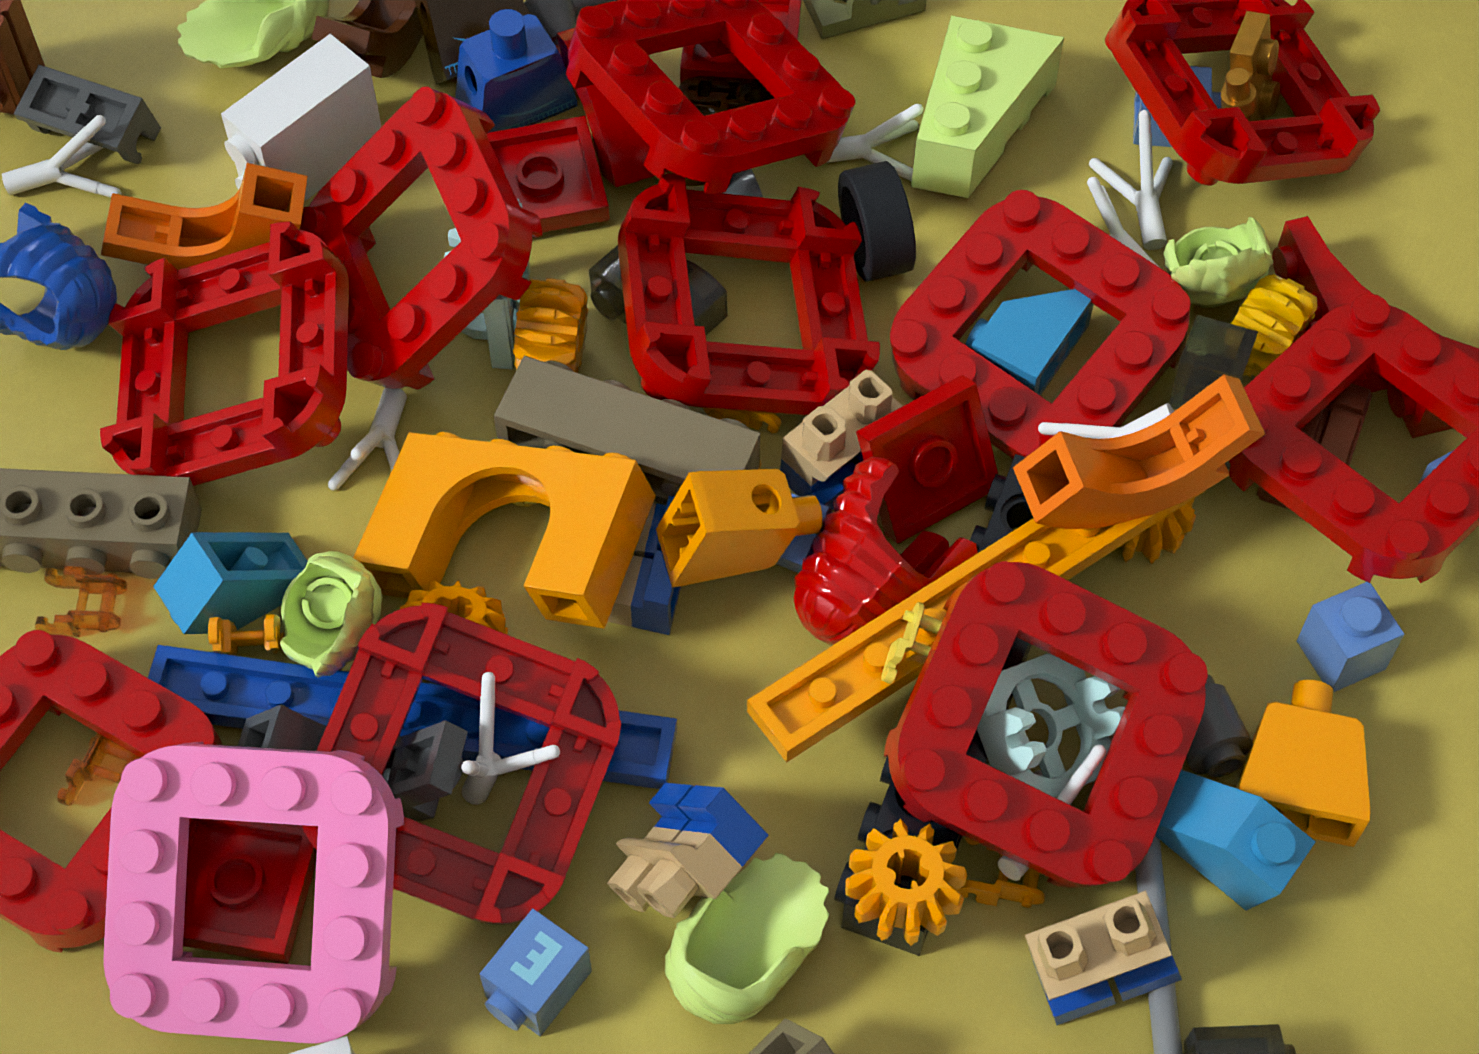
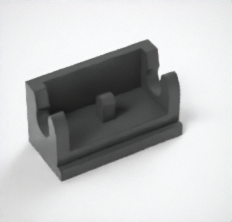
[14,65,161,164]

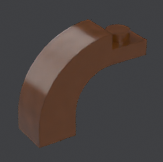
[312,0,423,78]

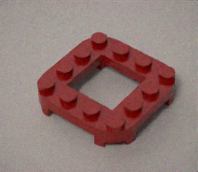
[566,0,856,194]
[1105,0,1381,186]
[299,86,543,390]
[618,173,880,415]
[890,190,1191,459]
[100,222,349,486]
[1229,293,1479,583]
[884,561,1208,888]
[302,603,621,925]
[0,630,223,953]

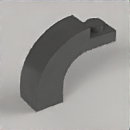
[238,705,468,822]

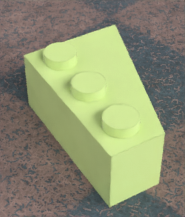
[911,15,1064,198]

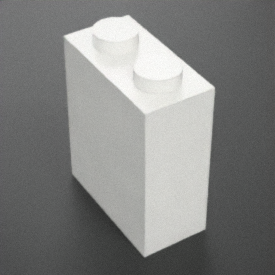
[221,34,382,202]

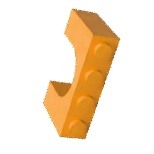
[353,432,656,629]

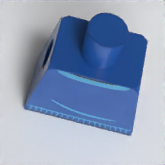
[455,9,578,133]

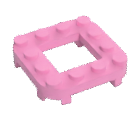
[104,742,404,1043]

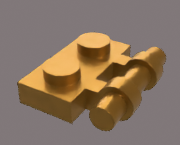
[1220,11,1280,121]

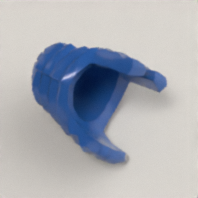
[0,202,117,350]

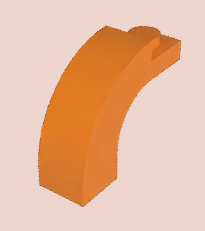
[101,163,308,270]
[1013,374,1265,529]

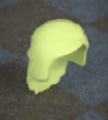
[177,0,329,68]
[1164,217,1273,308]
[280,551,382,678]
[665,853,829,1024]

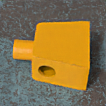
[656,469,822,587]
[1236,680,1371,847]

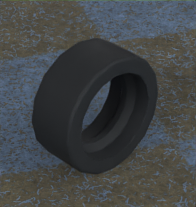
[838,161,916,282]

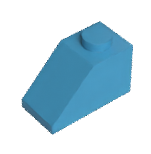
[965,289,1094,396]
[153,532,307,634]
[1155,770,1316,911]

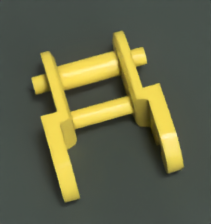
[881,602,942,684]

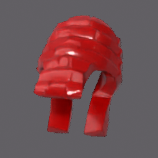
[793,456,978,646]

